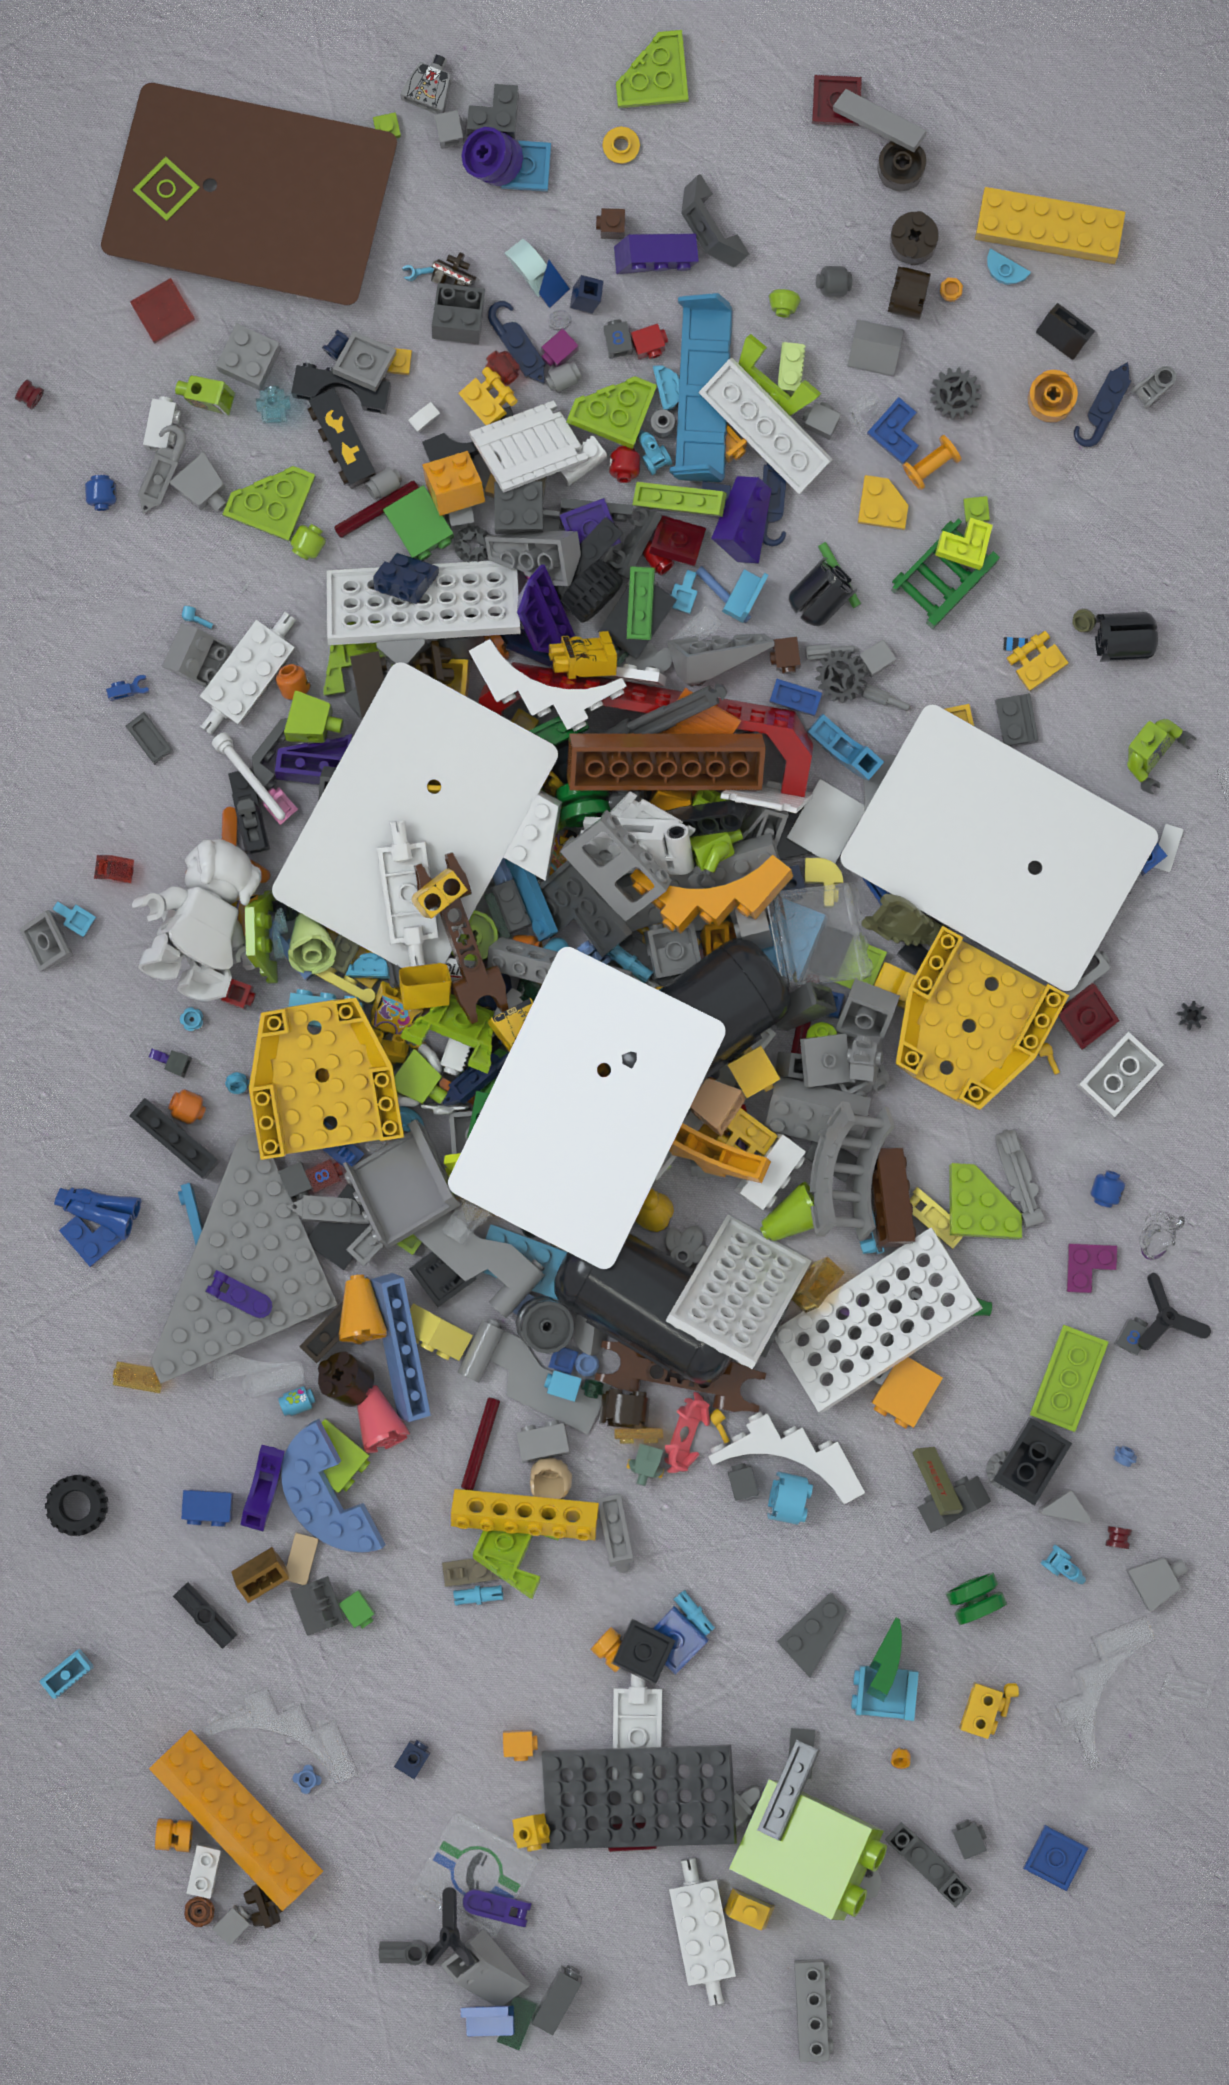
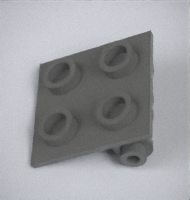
[290,1576,345,1636]

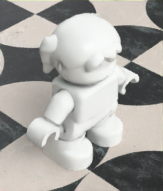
[132,839,261,1001]

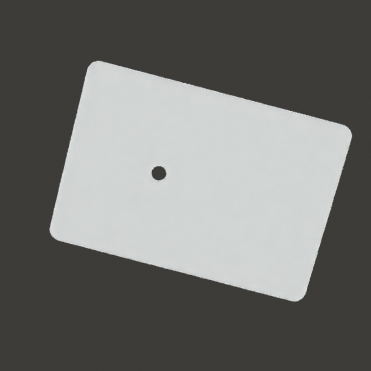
[272,662,558,968]
[841,705,1158,991]
[448,947,726,1269]

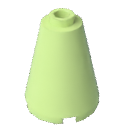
[288,912,336,974]

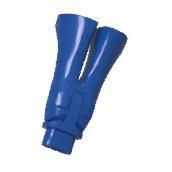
[54,1187,142,1240]

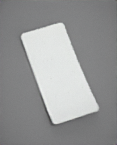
[1154,824,1183,872]

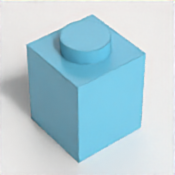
[544,1370,582,1402]

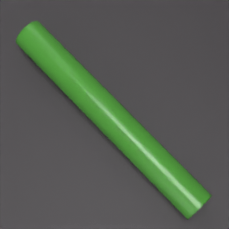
[818,542,861,608]

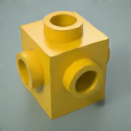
[512,1813,550,1852]

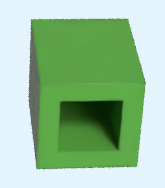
[339,1590,375,1629]

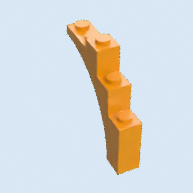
[630,855,793,934]
[669,1123,771,1183]

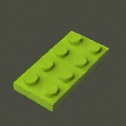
[1029,1325,1109,1432]

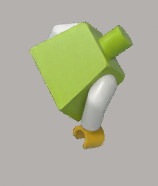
[394,1041,448,1107]

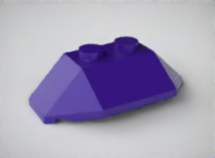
[517,565,575,653]

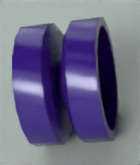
[461,127,523,186]

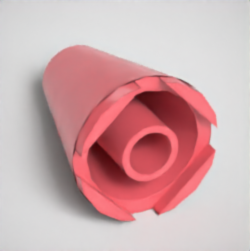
[357,1385,410,1453]

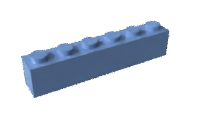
[371,1273,431,1422]

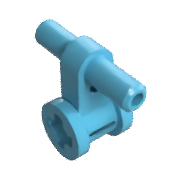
[637,430,673,475]
[1040,1544,1086,1584]

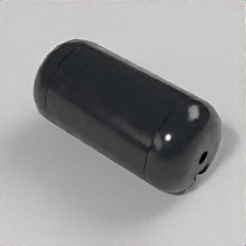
[604,938,791,1081]
[554,1233,749,1384]

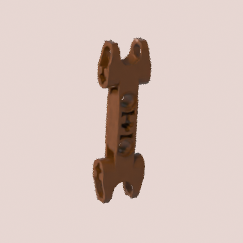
[414,852,509,1024]
[594,1341,766,1412]

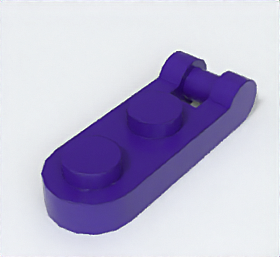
[205,1270,272,1318]
[463,1889,532,1927]

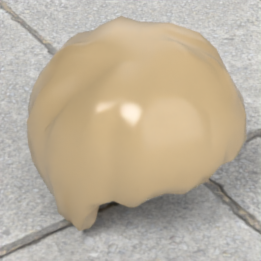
[530,1457,572,1499]

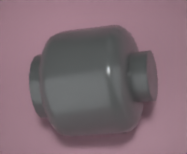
[816,266,852,297]

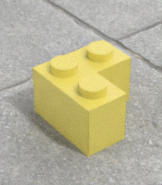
[410,1303,473,1361]

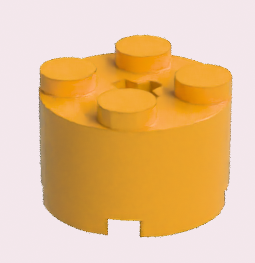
[1028,370,1078,423]

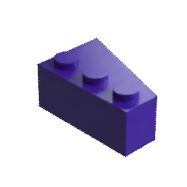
[275,734,353,785]

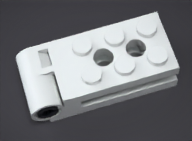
[580,817,694,875]

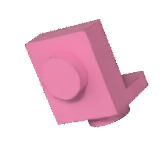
[261,787,298,825]

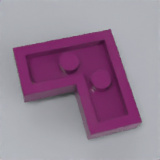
[1066,1244,1117,1293]

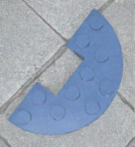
[281,1419,386,1552]

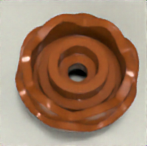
[184,1896,215,1927]

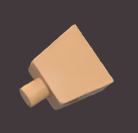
[690,1079,746,1136]

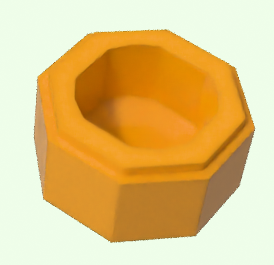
[940,277,963,302]

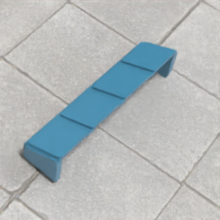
[669,293,733,482]

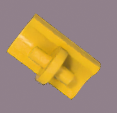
[373,1029,409,1064]

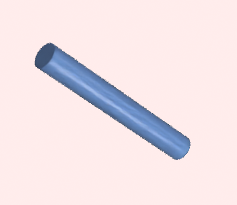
[696,566,752,623]

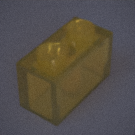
[791,1256,845,1313]

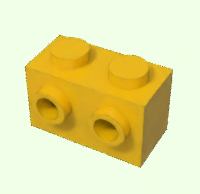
[959,1682,1006,1739]

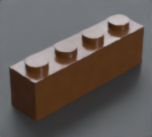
[871,1148,916,1248]

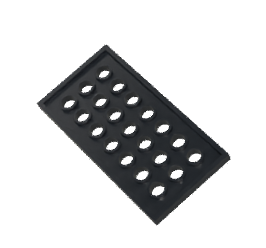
[542,1744,737,1849]

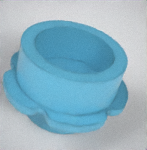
[180,1007,203,1031]
[225,1072,249,1094]

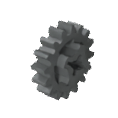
[930,367,982,420]
[815,650,868,703]

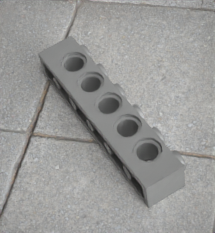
[487,937,632,984]

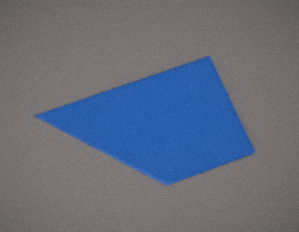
[539,260,570,308]

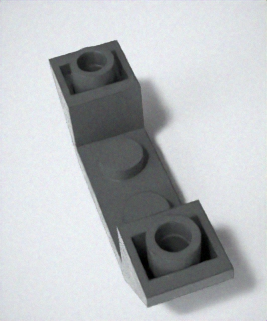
[681,174,750,267]
[252,718,288,791]
[885,1822,972,1908]

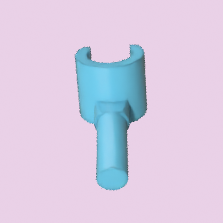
[402,265,434,281]
[182,606,213,629]

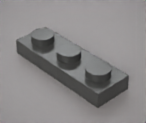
[560,498,633,522]

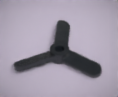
[1138,1272,1211,1350]
[426,1887,474,1966]

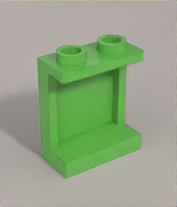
[383,485,454,561]

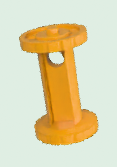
[902,435,962,490]

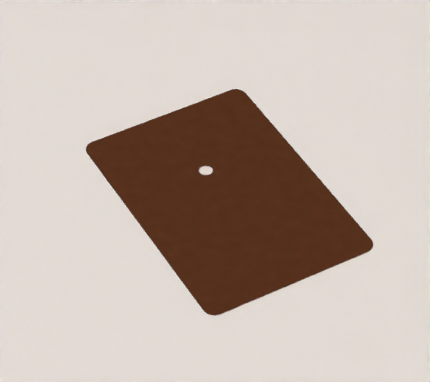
[101,83,397,305]

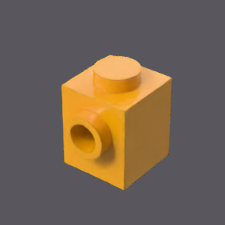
[503,1730,538,1761]

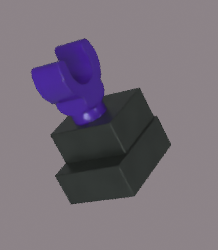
[149,1048,192,1078]

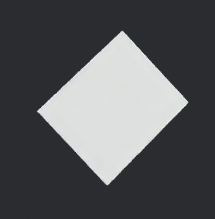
[787,779,864,863]

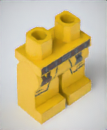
[549,631,617,679]

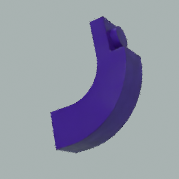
[240,1445,285,1531]

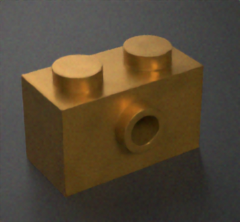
[231,1547,289,1603]

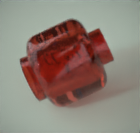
[485,350,520,386]

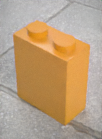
[871,1357,943,1429]

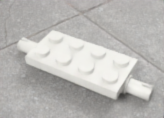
[200,612,297,735]
[377,820,439,966]
[612,1674,662,1804]
[669,1858,736,2006]

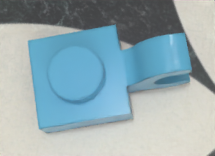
[671,570,698,614]
[52,901,97,938]

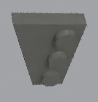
[777,1593,847,1678]

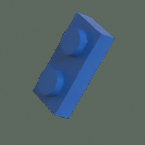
[769,679,822,717]

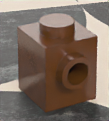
[596,208,625,239]
[769,637,801,674]

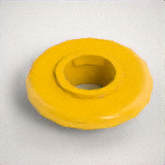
[602,126,640,164]

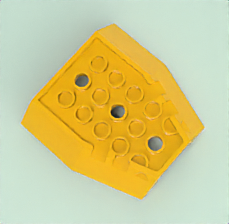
[895,926,1069,1110]
[249,997,404,1160]

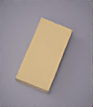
[286,1532,319,1585]

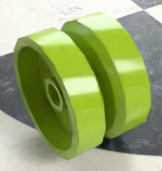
[451,910,498,962]

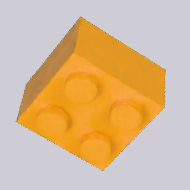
[422,451,485,516]

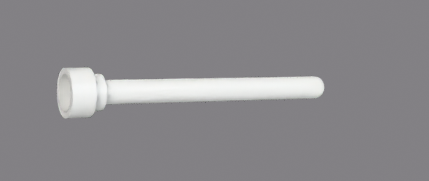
[212,732,285,820]

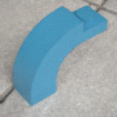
[807,714,884,780]

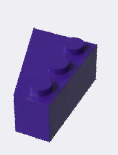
[614,234,699,274]
[711,476,772,564]

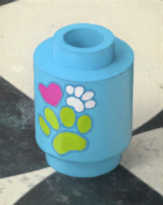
[278,1386,316,1416]

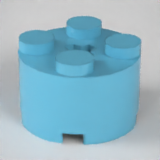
[767,1471,813,1525]

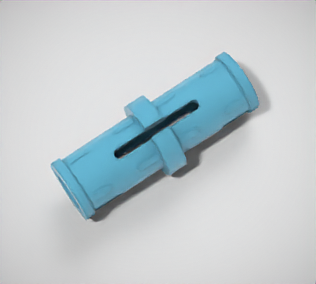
[607,945,653,983]
[453,1585,504,1606]
[673,1590,715,1636]

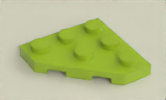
[616,30,689,108]
[566,376,657,449]
[222,466,316,542]
[949,1163,1022,1240]

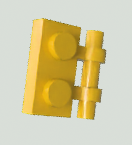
[458,367,518,425]
[1006,631,1068,691]
[715,1108,778,1156]

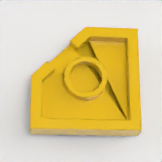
[858,475,909,530]

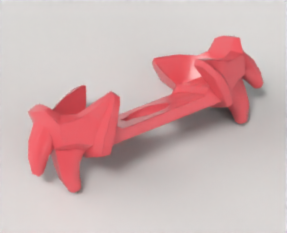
[664,1392,710,1473]

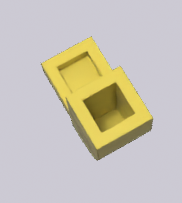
[804,858,843,908]

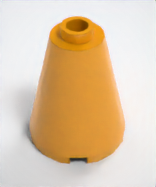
[339,1274,387,1342]

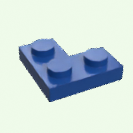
[867,397,919,465]
[59,1216,122,1267]

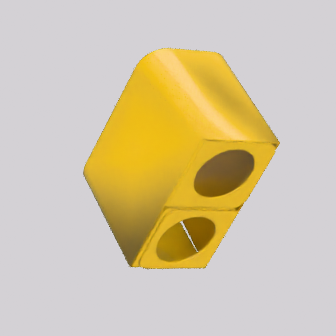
[411,868,468,919]
[399,963,451,1010]

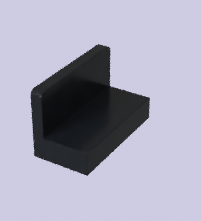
[1036,303,1095,360]

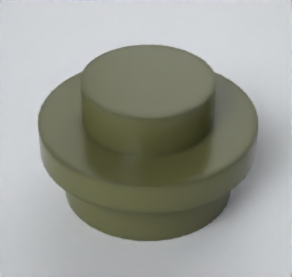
[1072,609,1096,632]

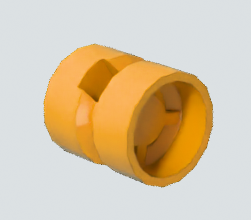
[590,1627,621,1672]
[155,1818,193,1852]

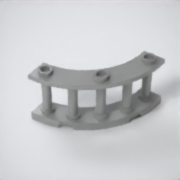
[810,1101,895,1241]

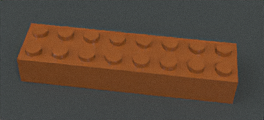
[567,734,766,790]

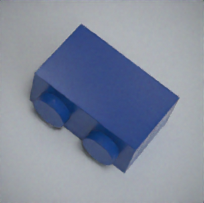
[181,1489,234,1527]

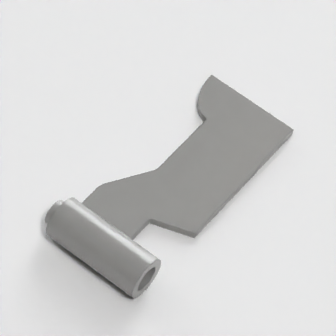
[414,1212,545,1318]
[457,1318,611,1434]

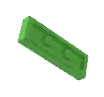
[627,566,655,640]

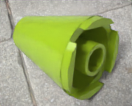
[760,1181,814,1241]

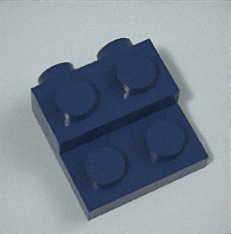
[373,553,439,604]

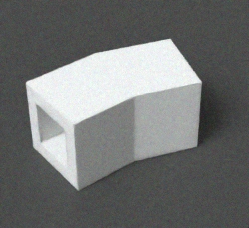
[408,402,440,433]

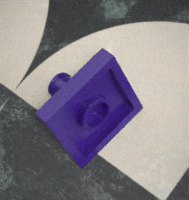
[560,498,622,547]

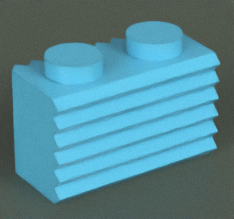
[39,1649,94,1699]

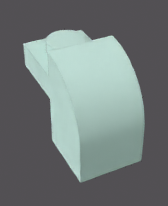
[505,239,547,297]

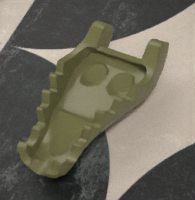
[861,894,949,947]

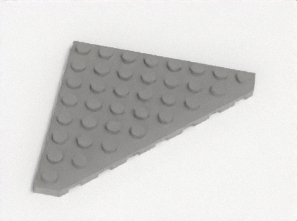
[151,1131,338,1384]

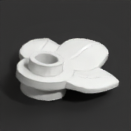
[421,1100,469,1115]

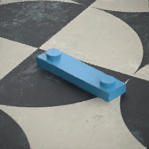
[505,859,558,942]
[178,1183,203,1245]

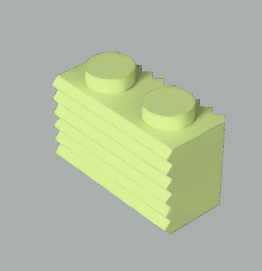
[777,342,806,396]

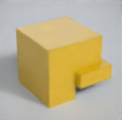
[727,1045,780,1098]

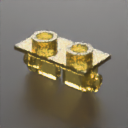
[113,1361,162,1393]

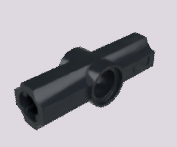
[173,1582,238,1649]

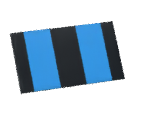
[1003,637,1028,651]

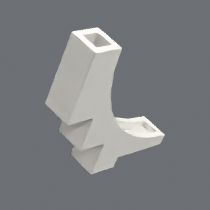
[469,639,627,732]
[708,1411,865,1504]

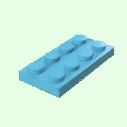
[482,1224,567,1300]

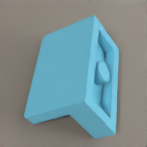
[722,569,768,623]

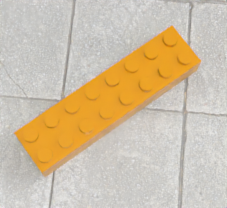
[149,1729,323,1911]

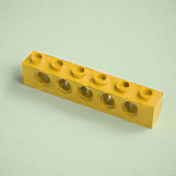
[451,1489,599,1541]

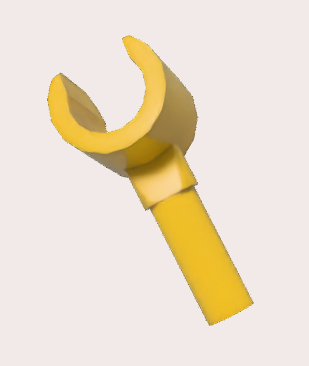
[1039,1043,1060,1075]
[709,1409,730,1443]
[1000,1683,1019,1717]

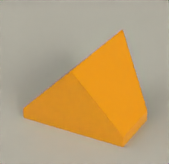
[649,790,693,811]
[700,921,737,957]

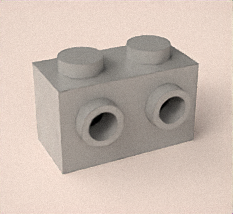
[516,1420,571,1463]

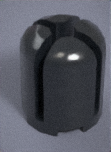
[788,557,857,627]
[1095,612,1158,662]

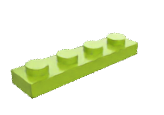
[632,482,727,517]

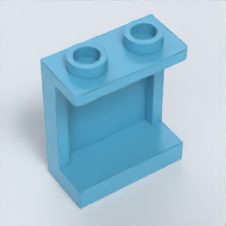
[851,1665,919,1721]

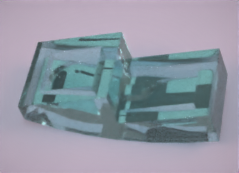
[272,908,288,961]

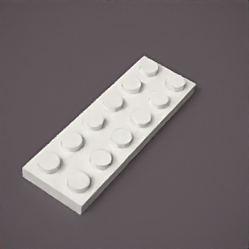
[699,358,833,494]

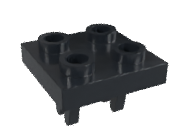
[409,1252,477,1307]

